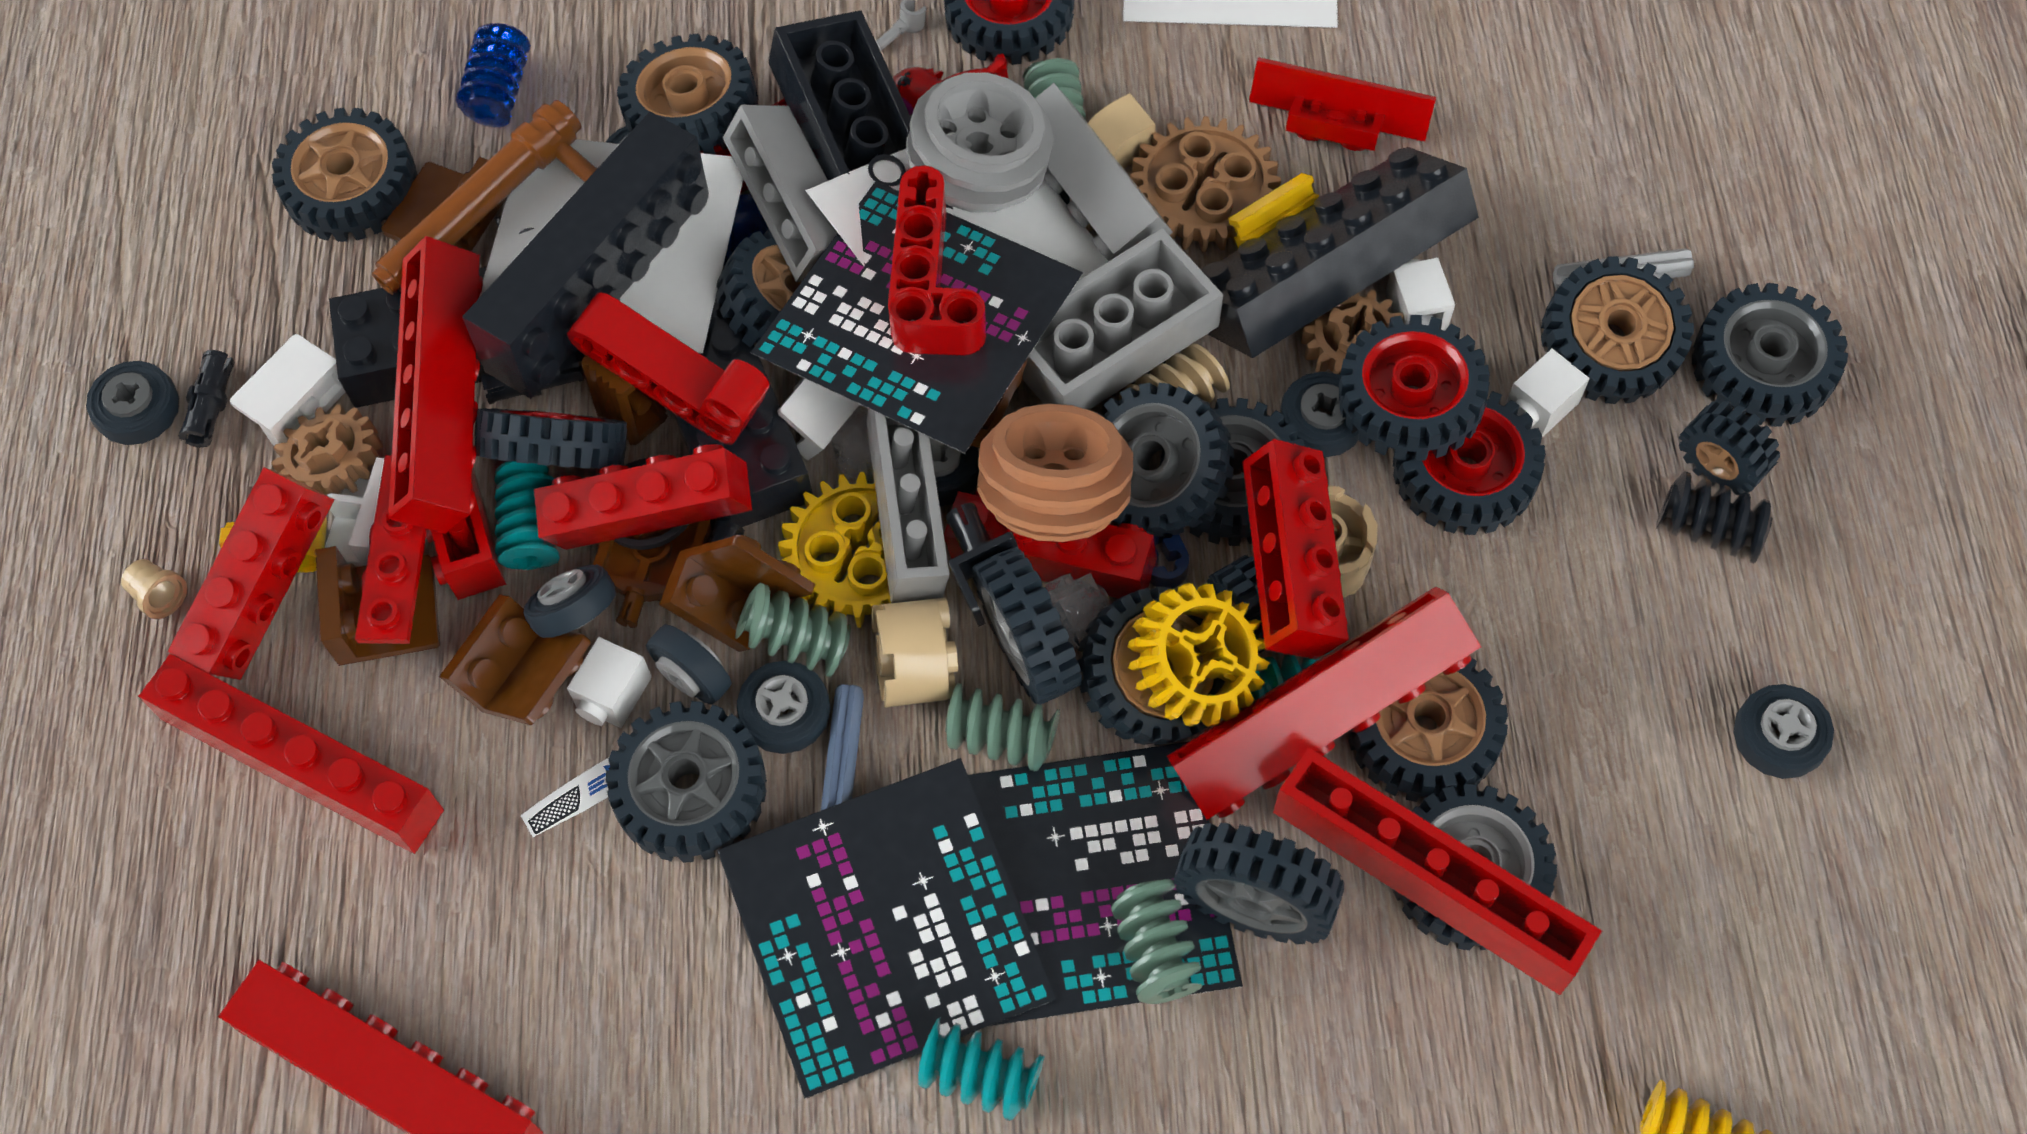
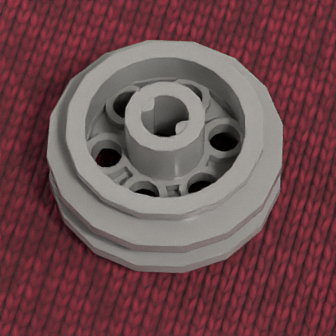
[906,73,1054,212]

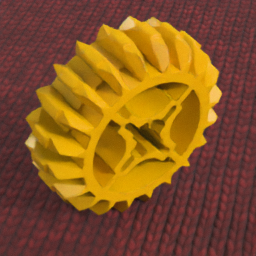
[1127,583,1270,726]

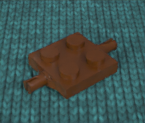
[593,518,716,628]

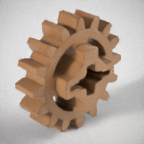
[1301,289,1404,375]
[272,404,383,495]

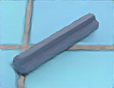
[821,684,864,810]

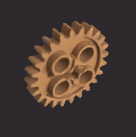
[1130,116,1281,252]

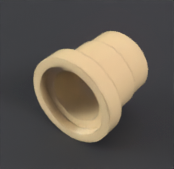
[121,559,187,619]

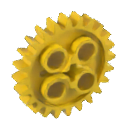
[778,472,891,628]

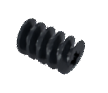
[1656,471,1773,564]

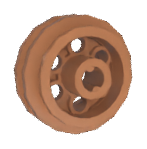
[977,404,1133,542]

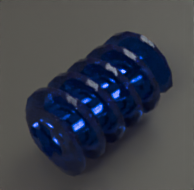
[456,23,531,128]

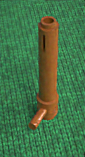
[372,100,597,295]

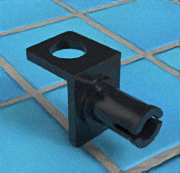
[945,503,1019,627]

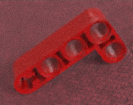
[888,165,986,355]
[567,293,770,445]

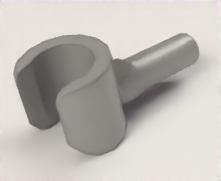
[876,0,927,52]

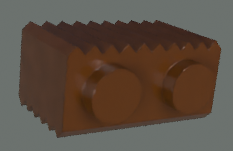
[582,355,668,445]

